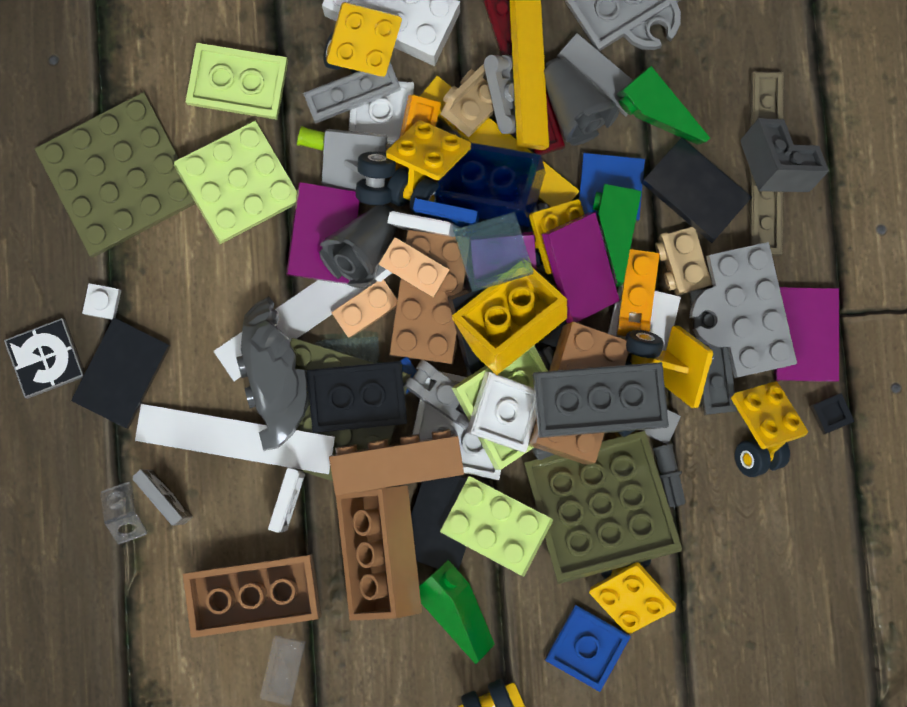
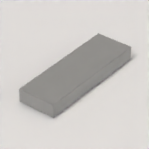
[557,33,632,117]
[303,62,401,124]

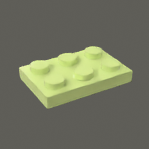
[185,43,288,120]
[440,476,553,577]

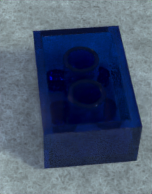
[434,143,546,227]

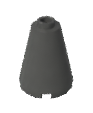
[544,58,620,146]
[319,205,398,288]

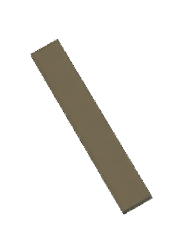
[750,71,784,256]

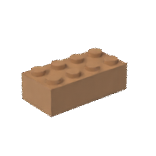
[390,230,471,364]
[528,322,629,464]
[329,429,464,496]
[336,485,422,621]
[183,554,322,638]

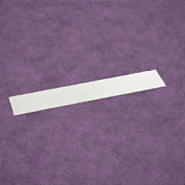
[214,273,392,381]
[135,404,335,474]

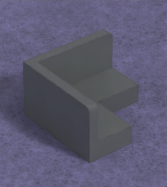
[740,118,829,192]

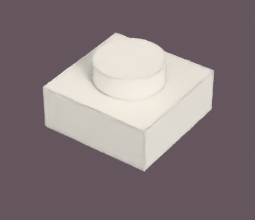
[82,283,121,320]

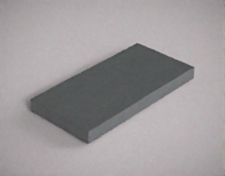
[533,362,669,438]

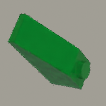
[617,66,710,145]
[592,184,642,287]
[419,560,495,664]

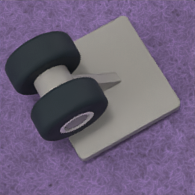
[322,129,396,205]

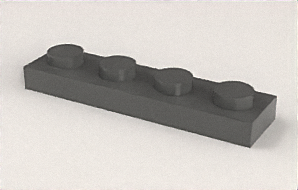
[689,289,737,415]

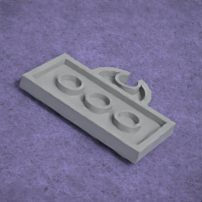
[565,0,681,51]
[689,242,797,378]

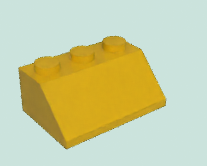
[452,259,567,375]

